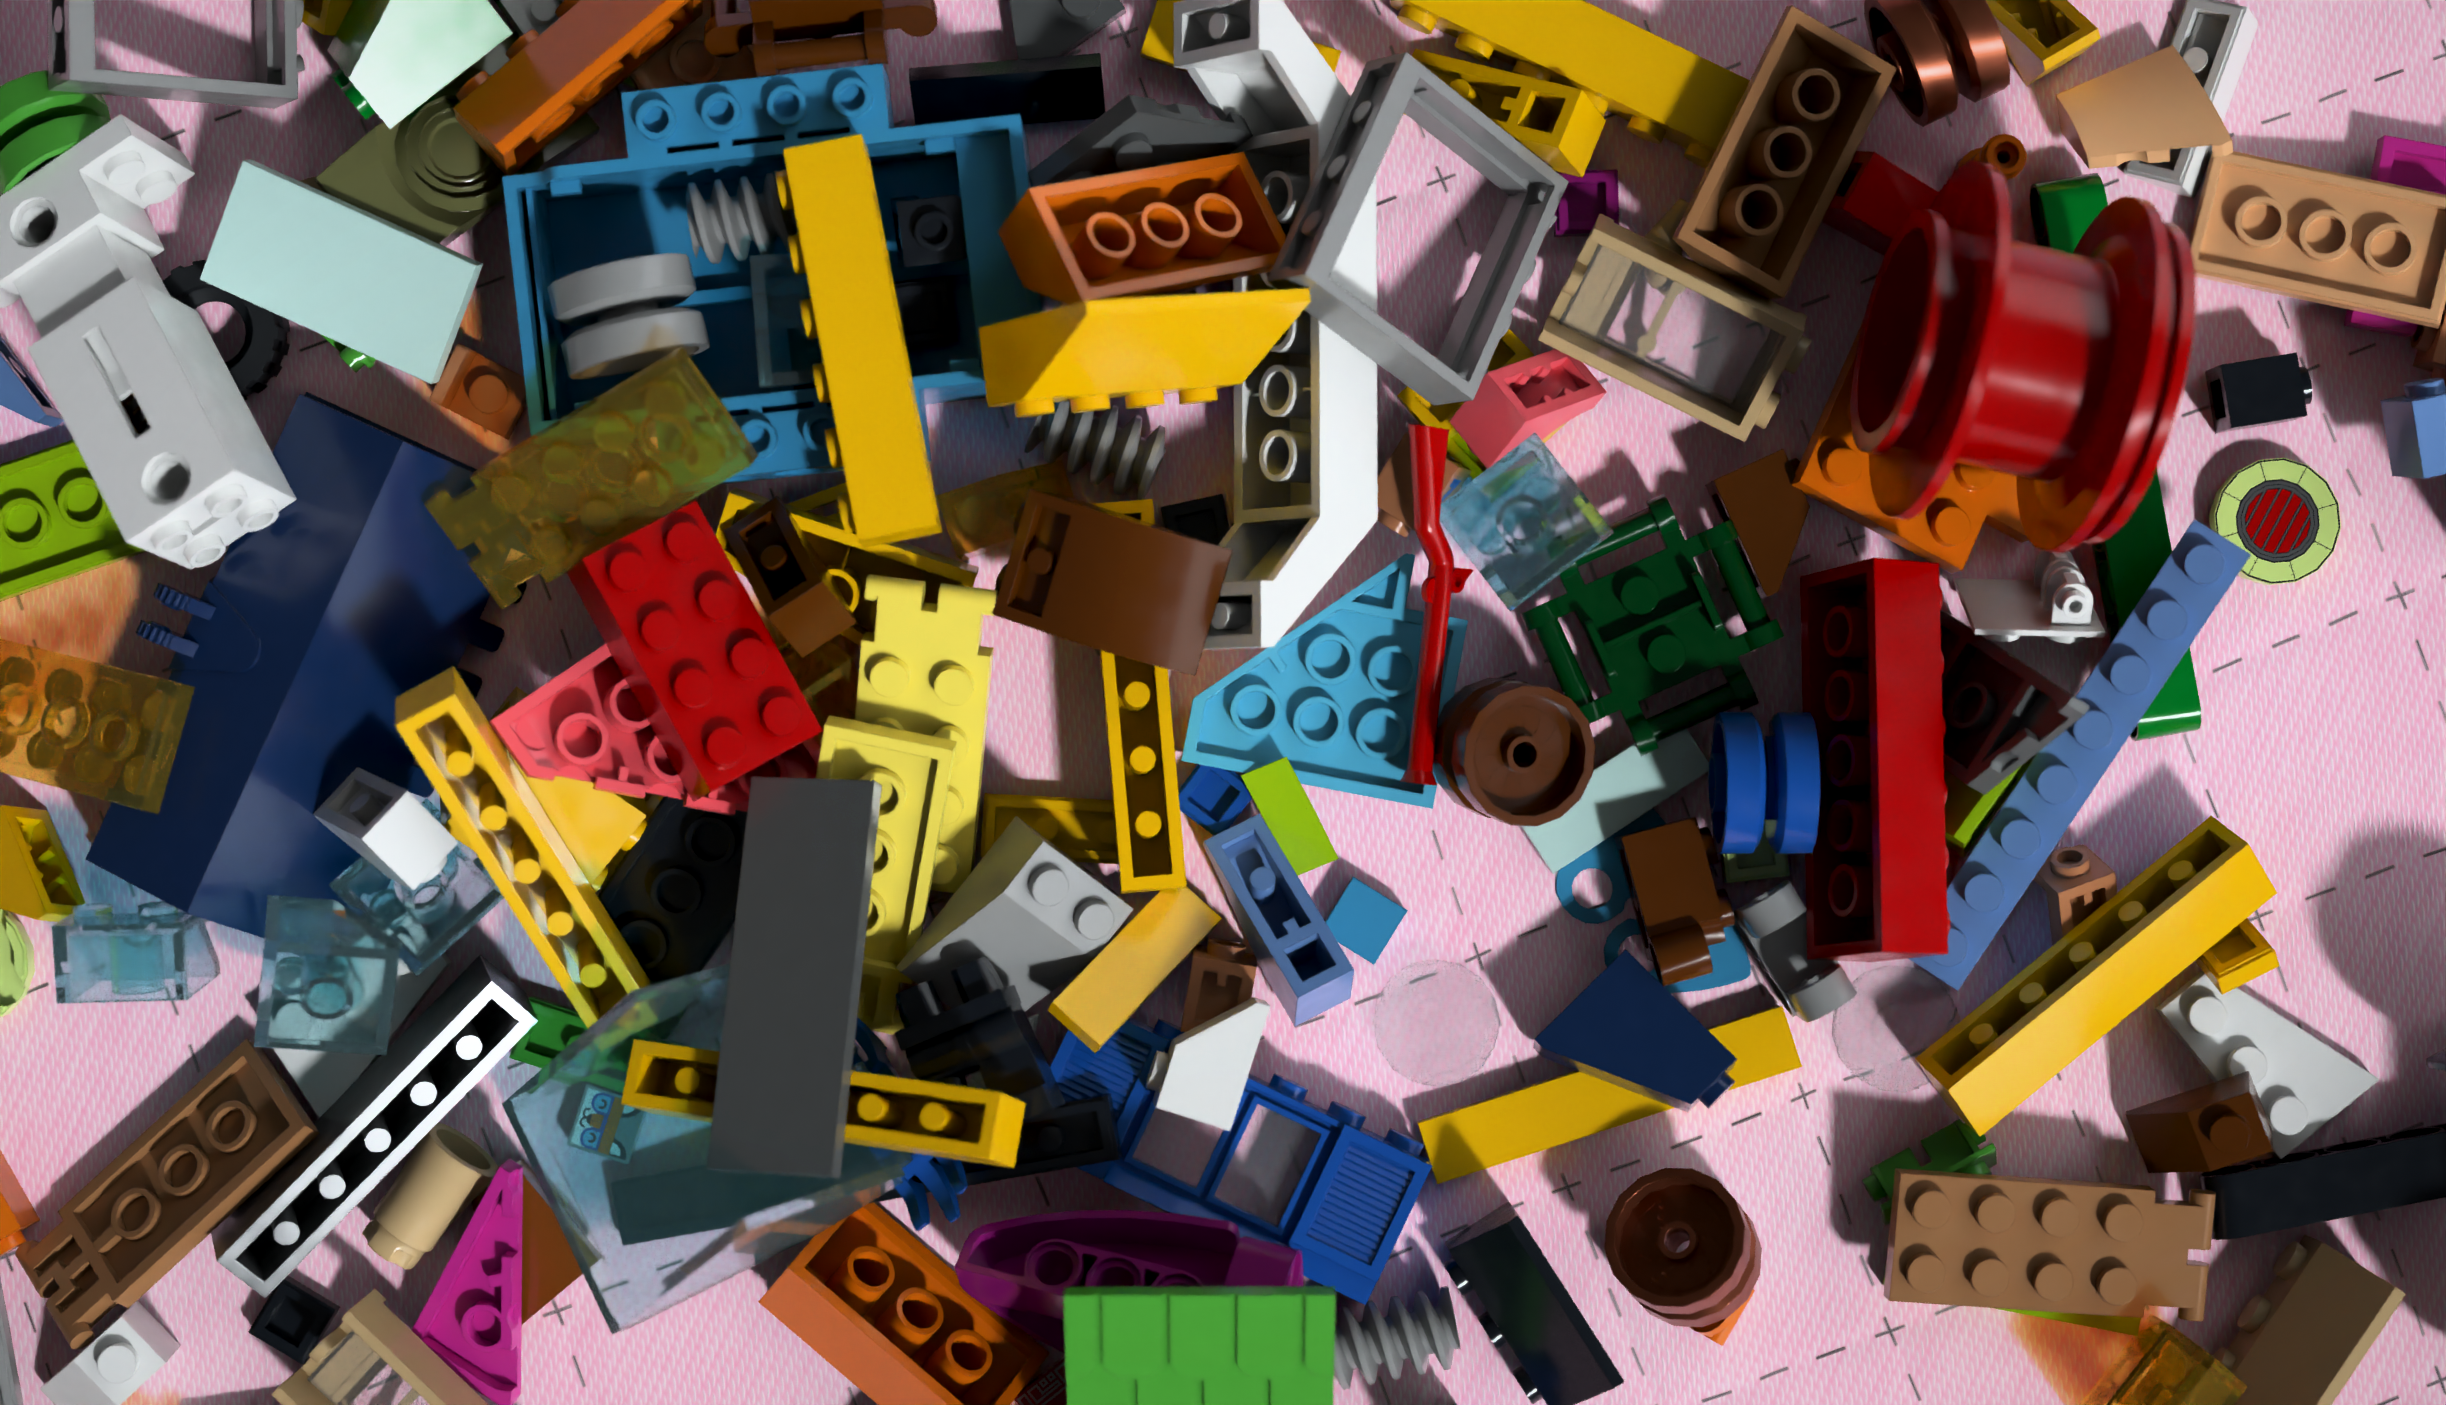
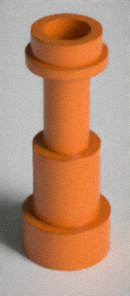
[1954,134,2027,184]

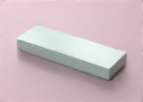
[1520,729,1709,874]

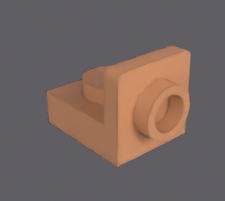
[429,343,527,440]
[2033,845,2117,945]
[1180,938,1257,1032]

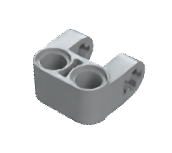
[1733,880,1857,1022]

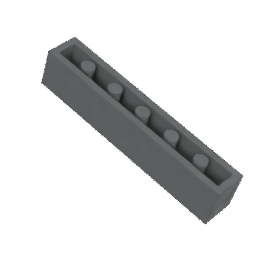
[211,954,538,1298]

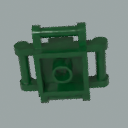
[1521,493,1784,756]

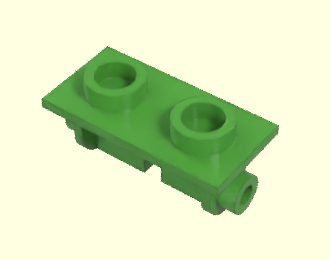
[1862,1119,1997,1226]

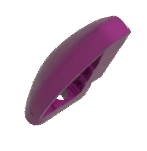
[955,1210,1303,1354]

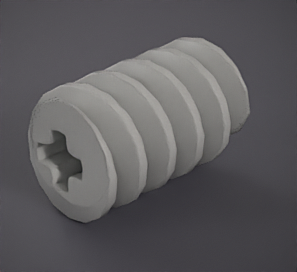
[686,173,799,264]
[1024,401,1167,500]
[1334,1286,1461,1390]

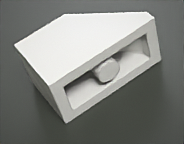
[313,767,459,891]
[1146,997,1271,1131]
[40,1301,181,1405]

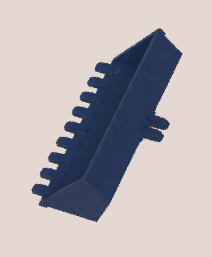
[85,392,549,961]

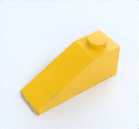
[1403,49,1606,178]

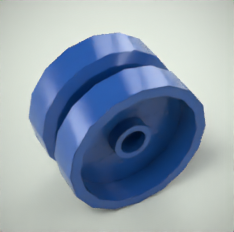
[1708,712,1820,854]

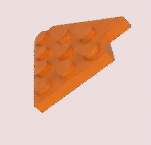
[1791,322,2029,574]

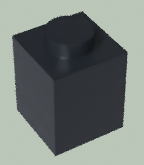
[2205,352,2312,434]

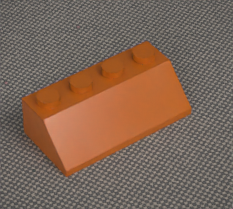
[453,0,703,176]
[998,152,1286,305]
[758,1203,1049,1405]

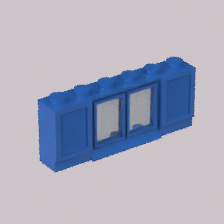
[1050,1017,1432,1305]

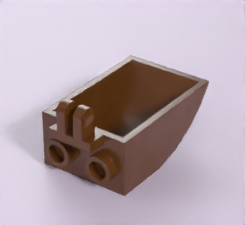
[992,489,1233,676]

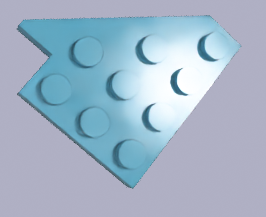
[1181,553,1468,809]

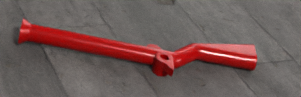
[1400,424,1473,785]

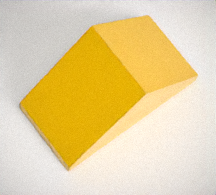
[1986,0,2101,87]
[0,804,92,925]

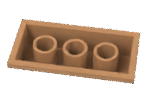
[1672,5,1897,299]

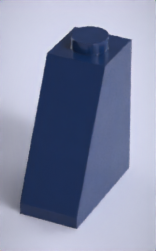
[1534,949,1737,1112]

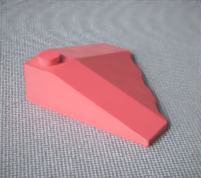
[489,643,821,816]

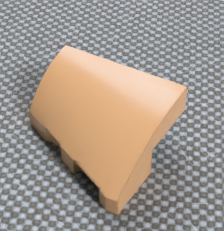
[2056,45,2233,169]

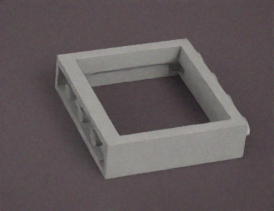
[47,0,305,109]
[1266,52,1569,405]

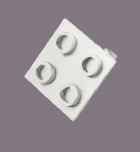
[1954,550,2106,644]

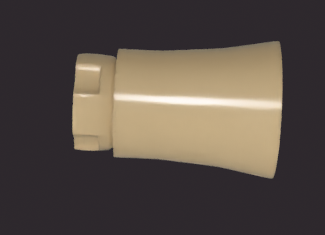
[362,1122,499,1269]

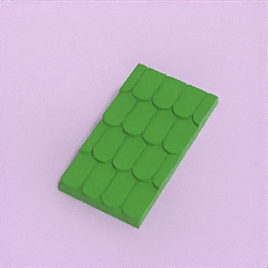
[1064,1286,1335,1405]

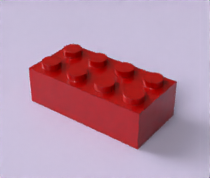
[566,500,823,802]

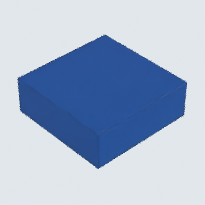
[1178,764,1252,836]

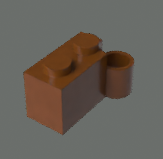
[1614,817,1735,986]

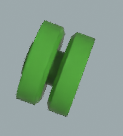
[0,70,111,196]

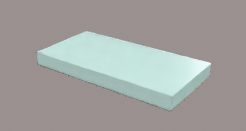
[200,159,483,384]

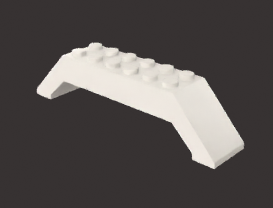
[1174,0,1378,650]

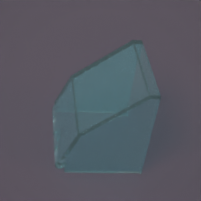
[502,963,913,1335]

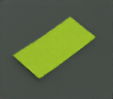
[1241,756,1339,876]

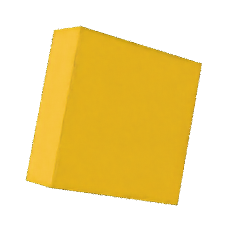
[2195,918,2279,995]

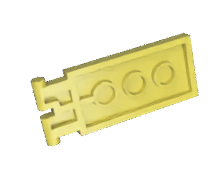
[855,574,998,893]
[816,715,957,1035]

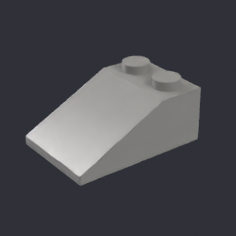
[896,816,1134,1012]

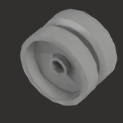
[547,253,710,379]

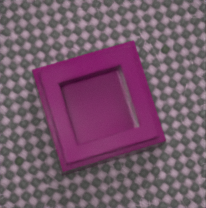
[1554,169,1619,237]

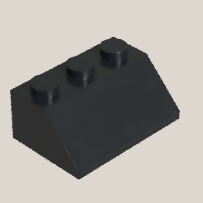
[1443,1201,1625,1405]

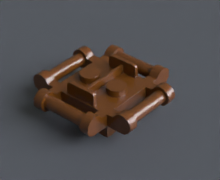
[704,0,937,77]

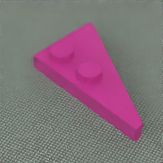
[412,1158,523,1405]

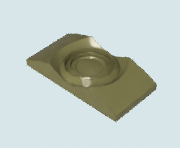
[315,31,600,247]

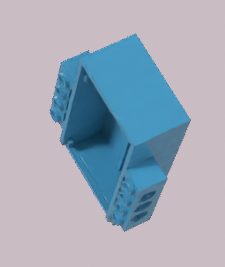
[502,63,1047,490]

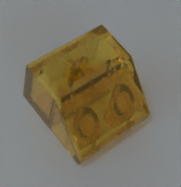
[2079,1314,2248,1405]

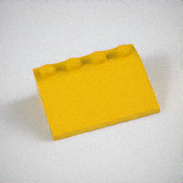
[979,288,1311,417]

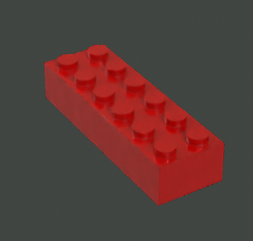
[1800,558,1950,962]

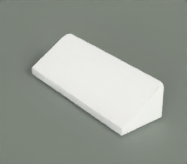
[2123,0,2258,198]

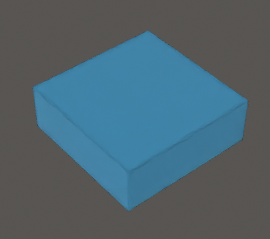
[1325,877,1408,965]

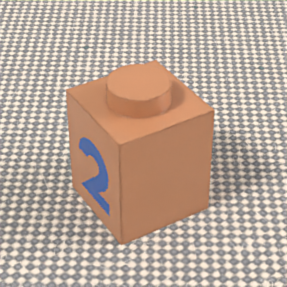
[1378,433,1471,538]

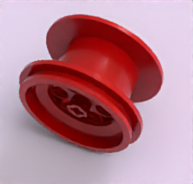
[1850,160,2196,553]

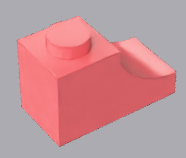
[1449,349,1606,470]

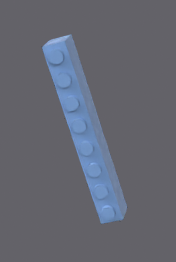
[1908,519,2251,991]

